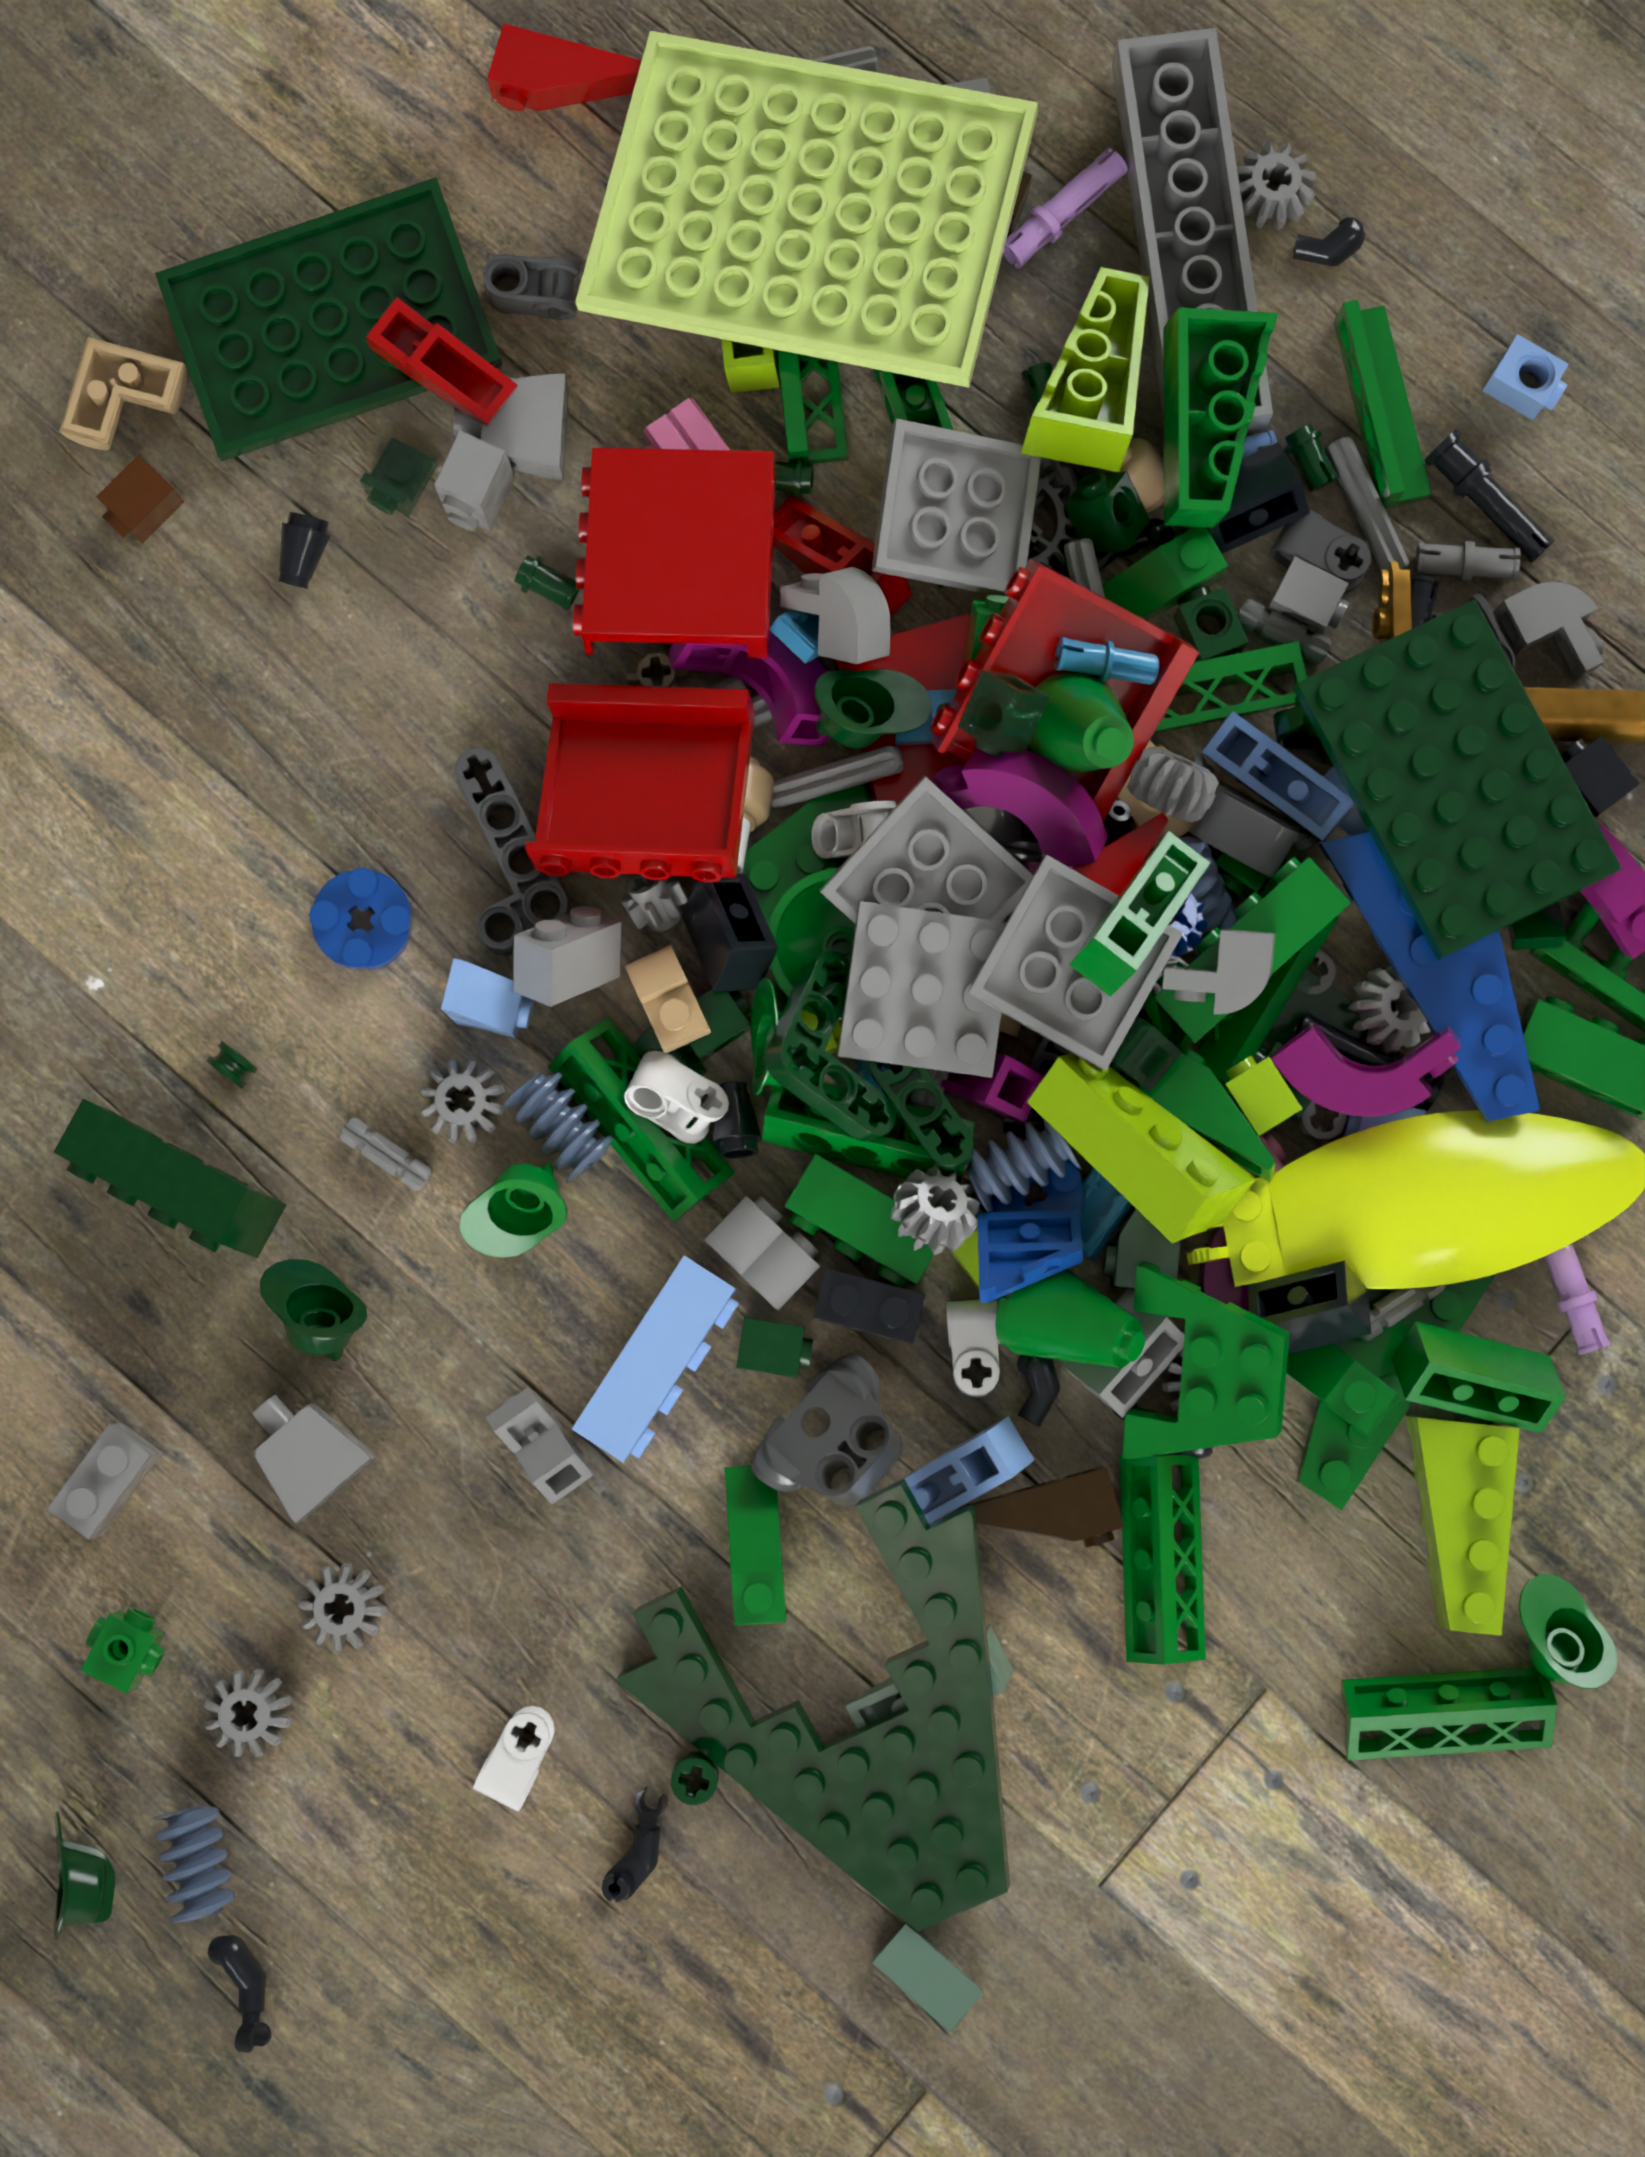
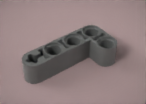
[455,747,571,956]

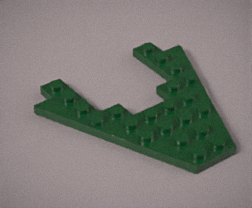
[617,1479,1010,1932]

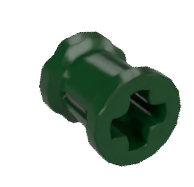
[671,1752,719,1805]

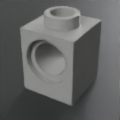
[1266,556,1349,634]

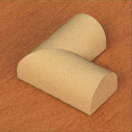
[59,337,187,450]

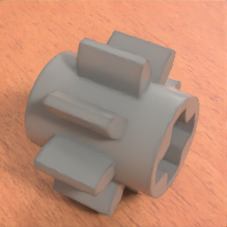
[621,874,689,932]

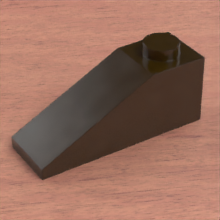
[957,1466,1124,1547]

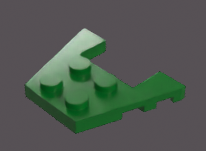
[741,784,869,955]
[1122,1261,1290,1459]

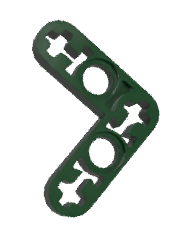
[765,951,896,1141]
[868,1061,974,1170]

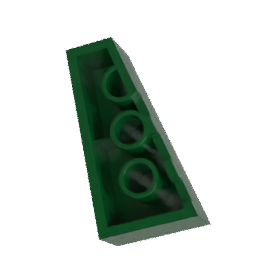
[54,1098,286,1258]

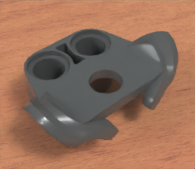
[1189,752,1322,877]
[751,1353,903,1507]

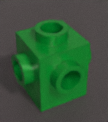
[80,1607,166,1694]

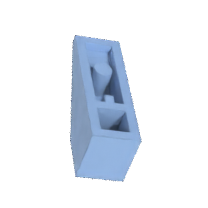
[441,958,534,1039]
[893,1416,1034,1524]

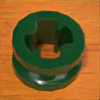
[206,1041,258,1089]

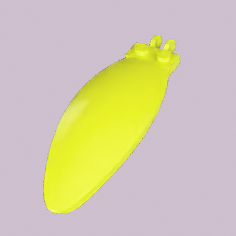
[1187,1110,1645,1289]

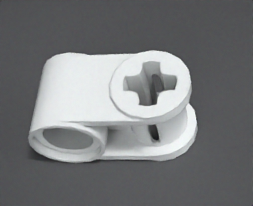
[811,801,896,859]
[624,1051,729,1144]
[946,1299,1000,1398]
[473,1706,555,1812]

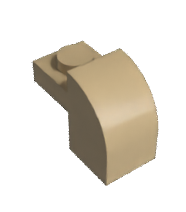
[625,945,712,1054]

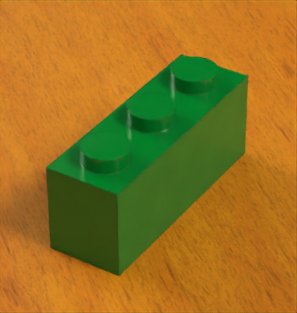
[1520,996,1645,1120]
[784,1154,934,1288]
[1392,1321,1566,1433]

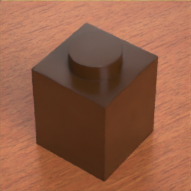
[96,455,184,544]

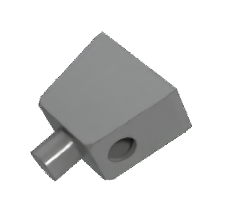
[453,373,569,480]
[252,1395,377,1524]

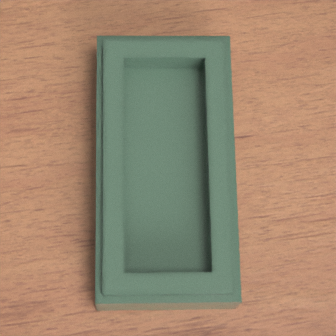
[871,1922,984,2033]

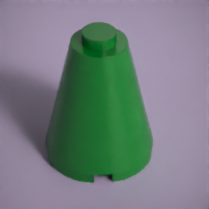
[1022,672,1134,774]
[995,1269,1145,1368]

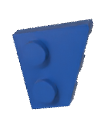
[977,1209,1083,1303]

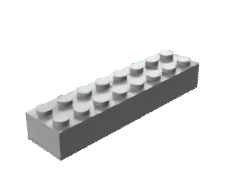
[1112,28,1273,434]

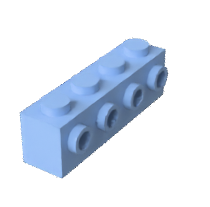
[572,1255,739,1463]

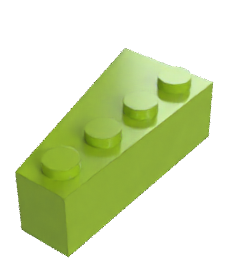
[1021,267,1150,472]
[1027,1053,1256,1244]
[1405,1416,1520,1636]

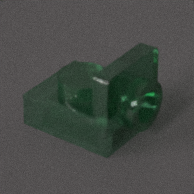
[359,437,438,516]

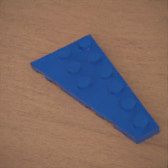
[1318,832,1540,1122]

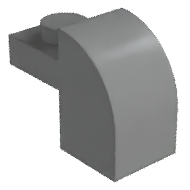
[780,567,890,664]
[1493,582,1604,682]
[1163,929,1276,1014]
[485,1387,594,1505]

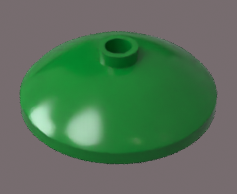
[768,868,855,1020]

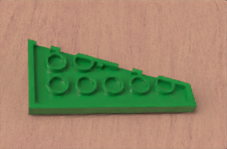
[1296,1274,1496,1511]

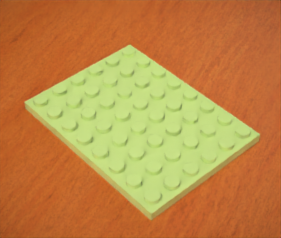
[575,31,1038,388]

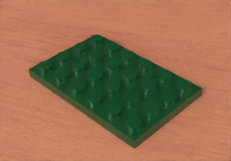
[155,177,502,462]
[1293,599,1622,961]

